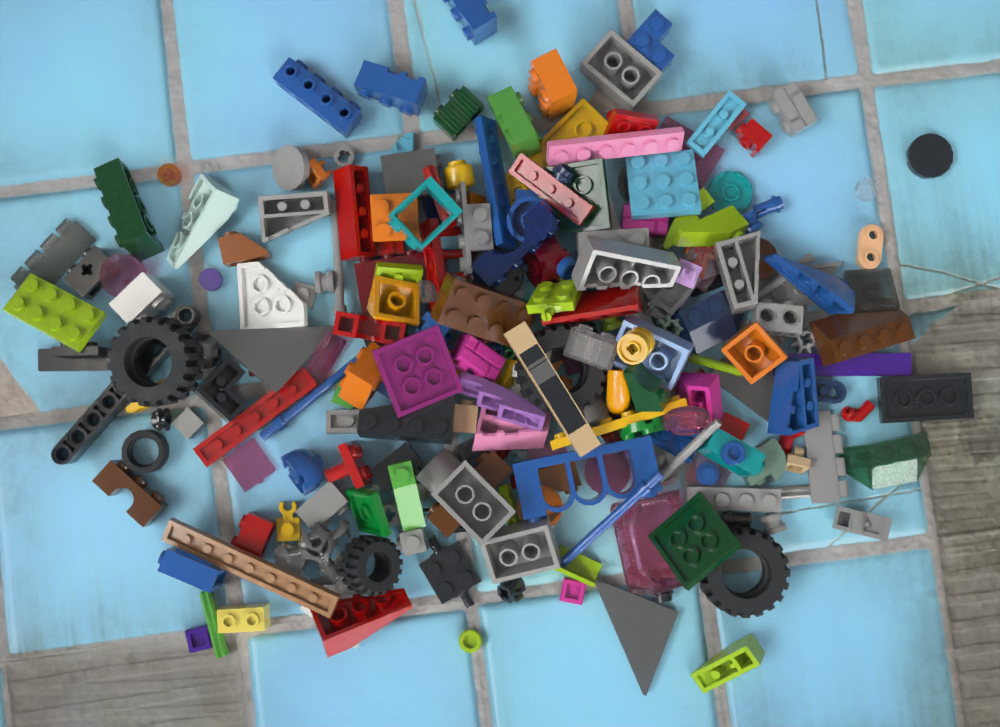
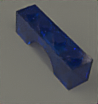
[471,201,561,287]

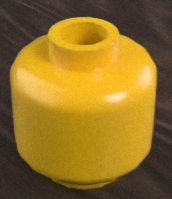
[444,160,475,193]

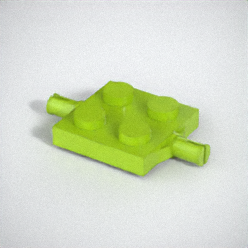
[526,278,583,321]

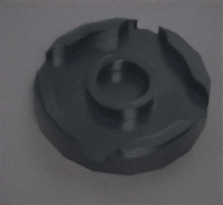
[906,133,953,179]

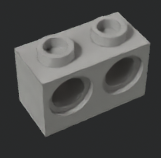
[751,299,804,338]

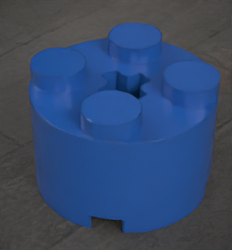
[507,196,556,244]

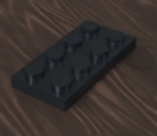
[876,372,974,423]

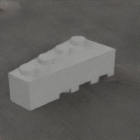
[571,235,682,291]

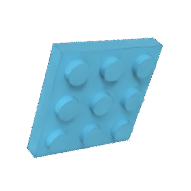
[625,149,702,220]

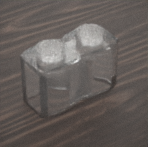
[563,324,618,371]

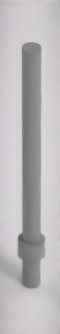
[331,199,347,316]

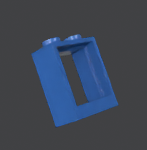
[157,546,228,593]

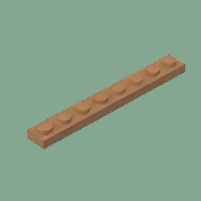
[161,517,341,618]

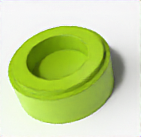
[459,628,482,653]

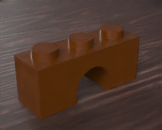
[92,459,168,527]

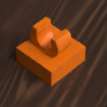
[307,158,332,190]

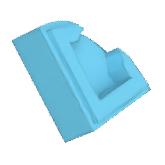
[392,132,415,154]

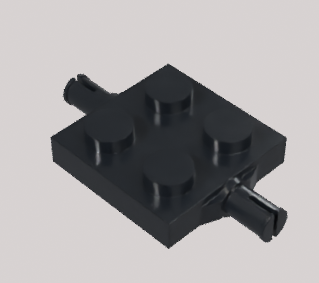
[419,536,482,608]

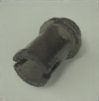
[721,510,752,528]

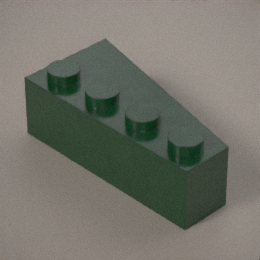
[93,158,165,262]

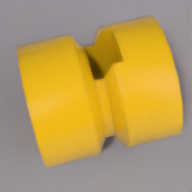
[617,327,655,365]

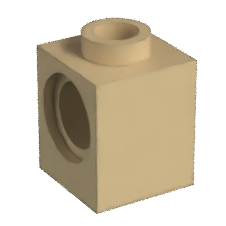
[453,400,479,433]

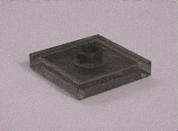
[843,268,900,313]

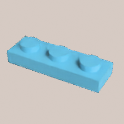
[685,90,747,158]

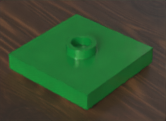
[346,486,392,538]

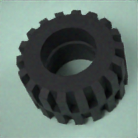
[338,535,403,596]

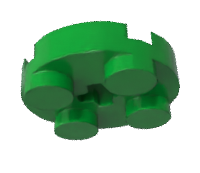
[618,415,666,441]

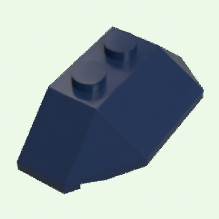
[655,290,744,354]

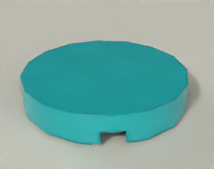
[707,171,753,213]

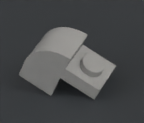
[415,447,461,501]
[832,506,892,541]

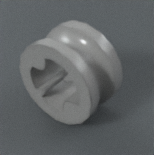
[334,147,355,168]

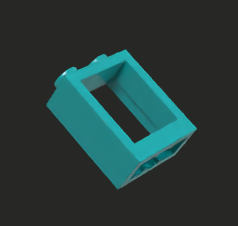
[388,176,463,252]
[696,428,766,478]

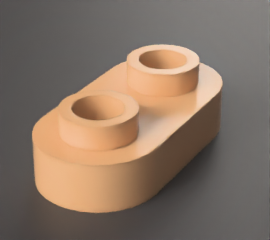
[856,224,883,270]

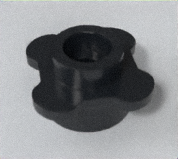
[151,408,172,431]

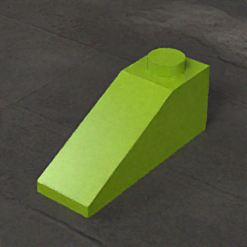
[673,205,749,247]
[690,633,765,693]

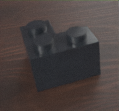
[193,356,246,422]

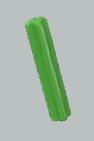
[199,591,229,658]

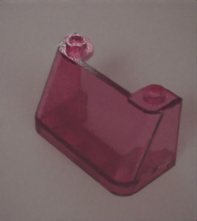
[610,489,682,595]

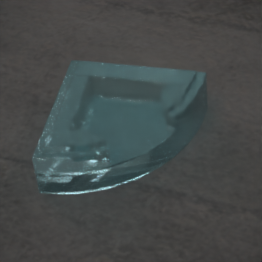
[419,280,438,304]

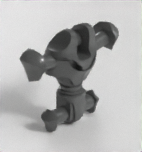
[278,520,352,586]

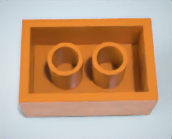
[527,49,578,122]

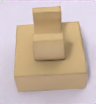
[785,446,811,475]

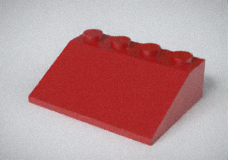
[541,286,643,326]

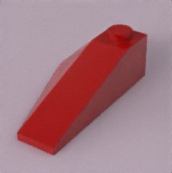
[310,588,413,658]

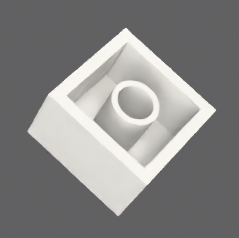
[109,272,175,324]

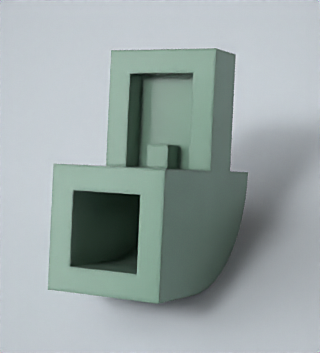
[742,437,786,487]

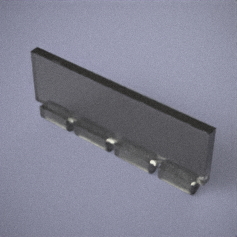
[10,218,97,290]

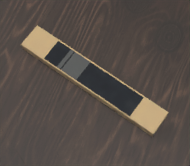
[503,321,601,457]

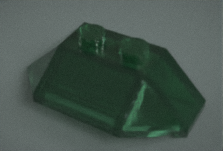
[837,431,931,490]

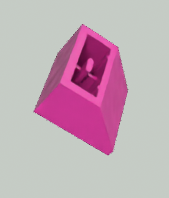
[675,372,723,428]

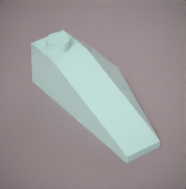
[167,173,239,269]

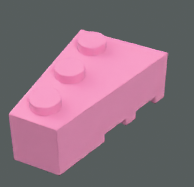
[472,407,551,451]

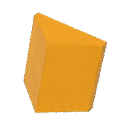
[367,275,420,326]

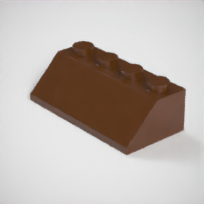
[809,299,916,366]

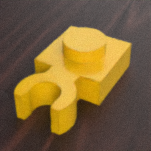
[276,501,301,541]

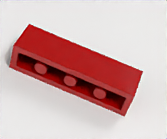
[333,164,376,261]

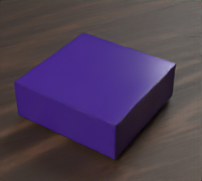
[185,624,213,653]

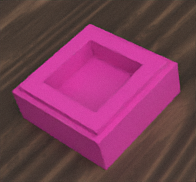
[559,577,586,605]

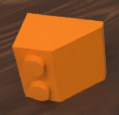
[721,321,788,385]

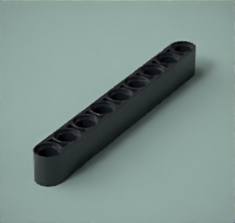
[51,305,201,465]

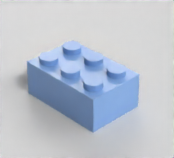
[606,314,695,391]

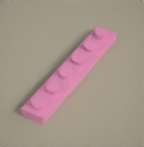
[546,127,685,166]

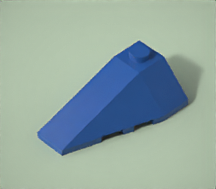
[762,254,855,315]

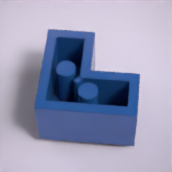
[626,9,675,72]

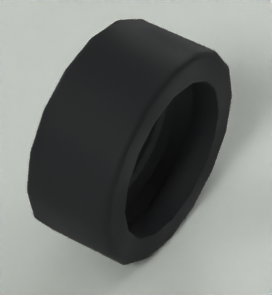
[122,430,169,473]

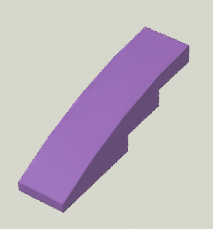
[459,371,546,432]

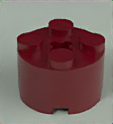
[521,235,570,288]

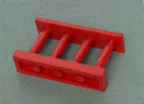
[419,218,477,312]

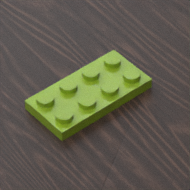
[3,273,107,353]

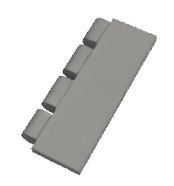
[804,411,849,504]

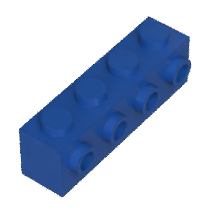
[273,57,363,138]

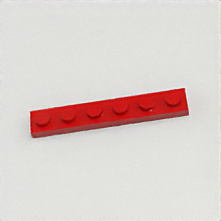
[193,367,318,467]

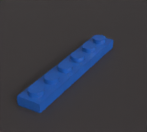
[474,115,517,249]

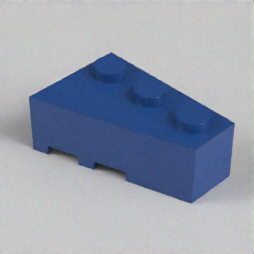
[442,0,497,46]
[354,60,429,116]
[767,357,819,436]

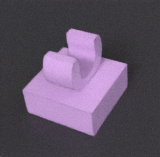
[675,258,703,289]

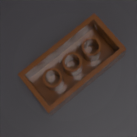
[430,272,536,347]

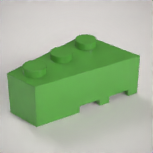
[486,86,543,160]

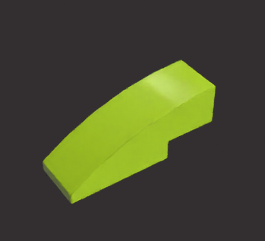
[660,187,715,251]

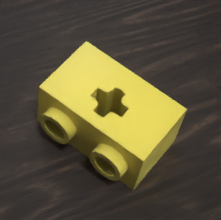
[217,603,271,633]

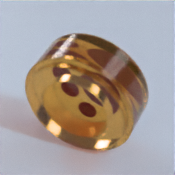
[157,163,182,187]

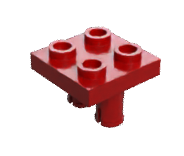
[604,108,659,135]
[324,441,373,489]

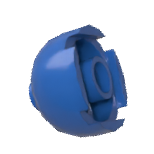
[281,449,324,496]

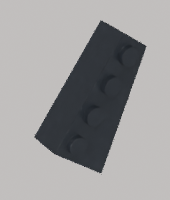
[357,394,456,445]

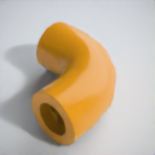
[606,369,630,415]

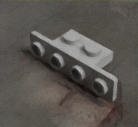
[454,182,494,277]

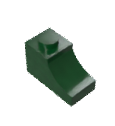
[623,362,671,412]

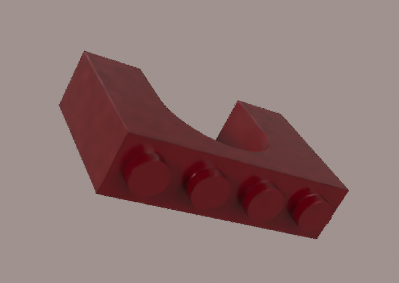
[354,249,449,317]

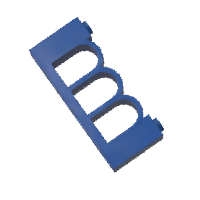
[512,435,663,523]

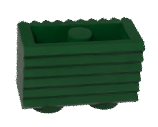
[433,86,484,141]

